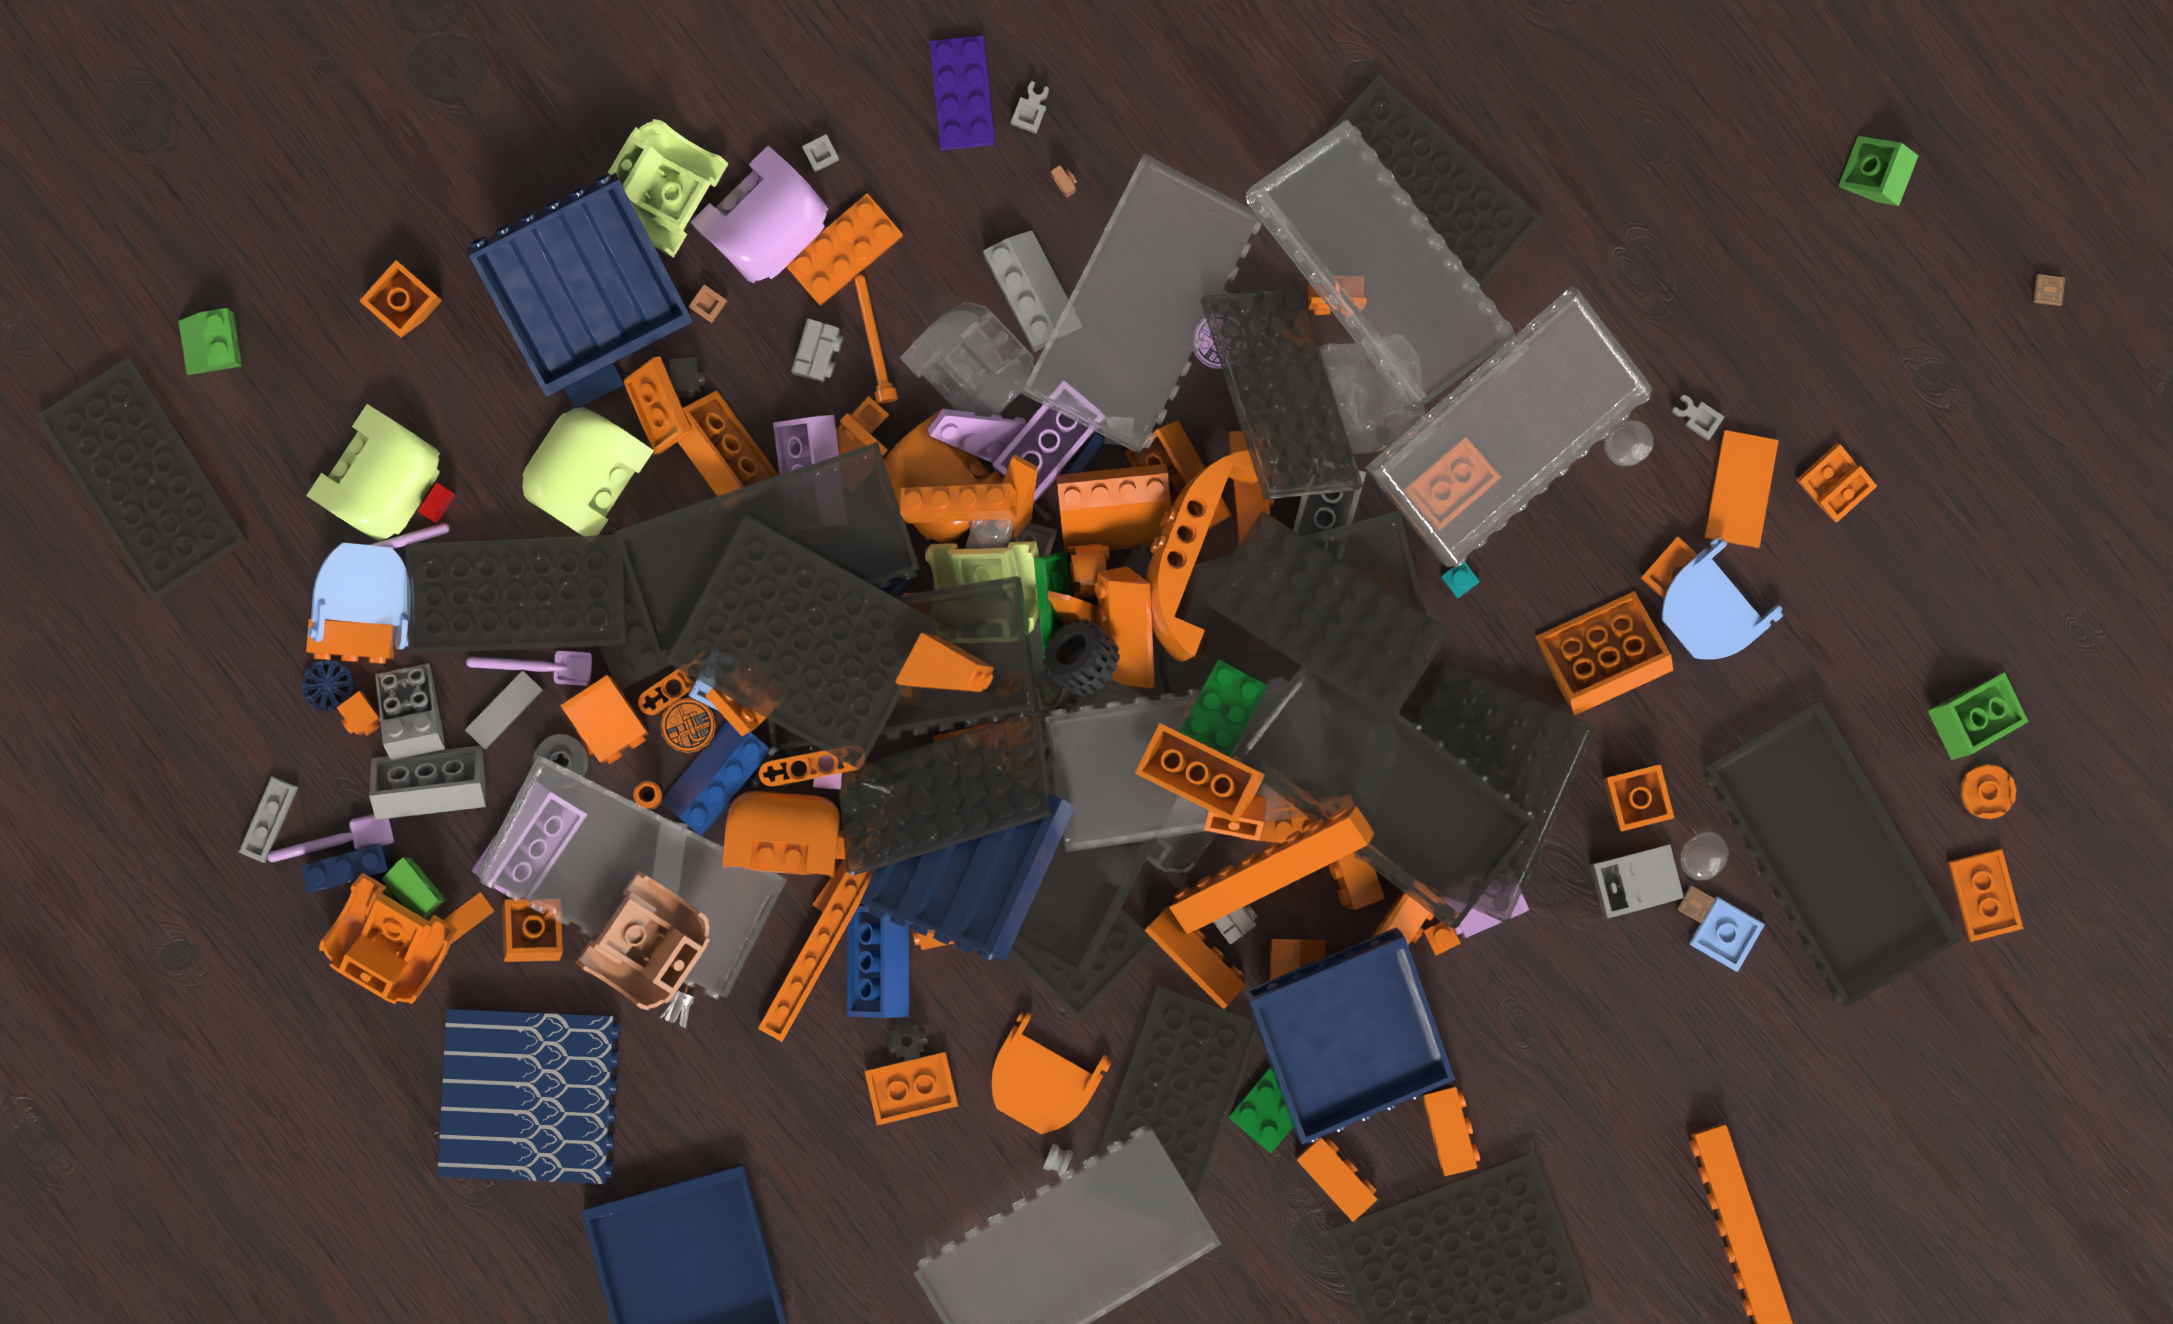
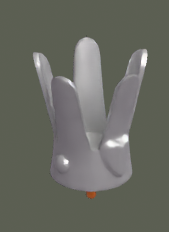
[659,985,695,1028]

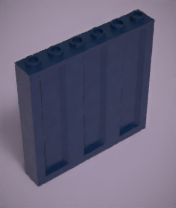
[467,173,693,396]
[860,751,1075,962]

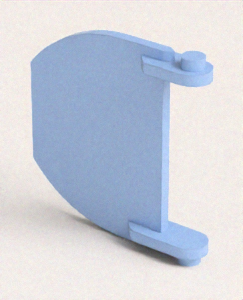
[1662,537,1783,659]
[308,543,412,649]

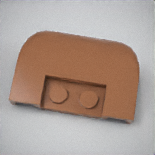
[575,869,710,1011]

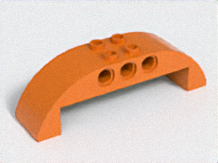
[1146,449,1273,663]

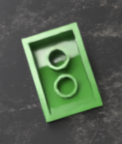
[1928,672,2029,760]

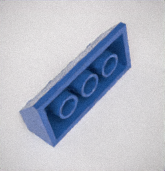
[662,720,771,836]
[847,906,909,1018]

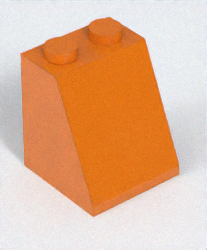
[895,633,994,692]
[560,675,649,764]

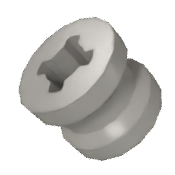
[1043,1143,1074,1177]

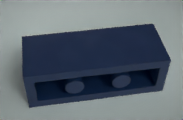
[300,844,393,893]

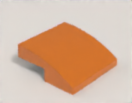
[1796,443,1877,523]

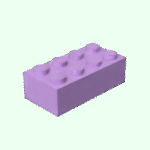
[993,381,1106,503]

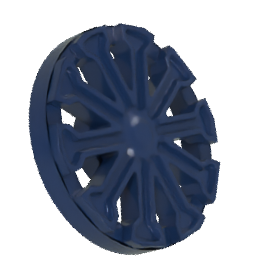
[302,660,355,711]

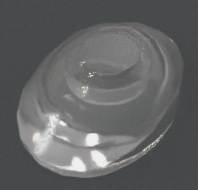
[1604,421,1654,466]
[968,519,1014,548]
[1680,832,1729,880]

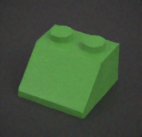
[1839,136,1918,206]
[179,308,242,375]
[382,857,447,919]

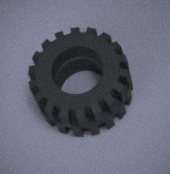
[1043,619,1120,696]

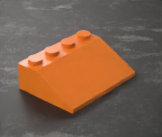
[1057,464,1171,551]
[1535,591,1673,716]

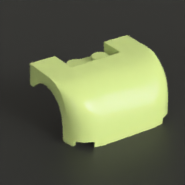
[608,119,728,258]
[306,404,440,542]
[522,407,654,542]
[925,541,1039,643]

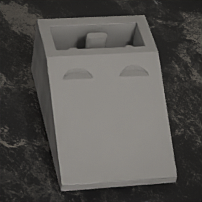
[375,663,445,760]
[1590,844,1684,918]

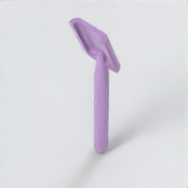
[371,523,449,549]
[466,651,592,686]
[267,814,394,862]

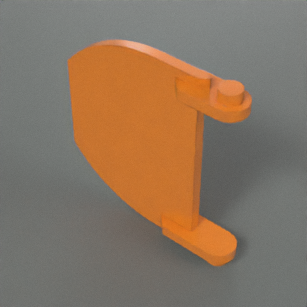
[992,1011,1112,1134]

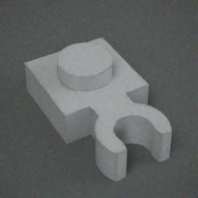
[1011,81,1049,134]
[1672,395,1724,441]

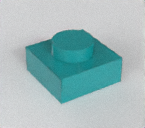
[1441,560,1480,599]

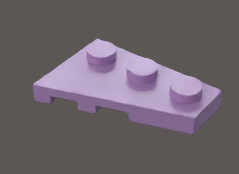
[928,409,1027,463]

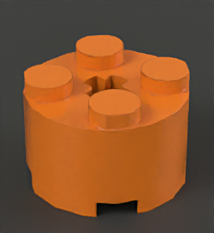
[1067,543,1110,600]

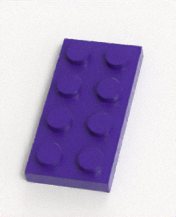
[929,36,995,151]

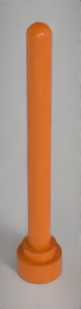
[854,274,898,404]

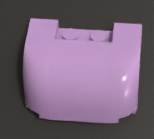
[691,146,829,283]

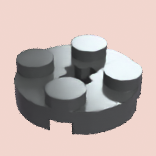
[533,734,589,790]

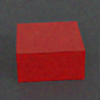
[418,483,456,523]

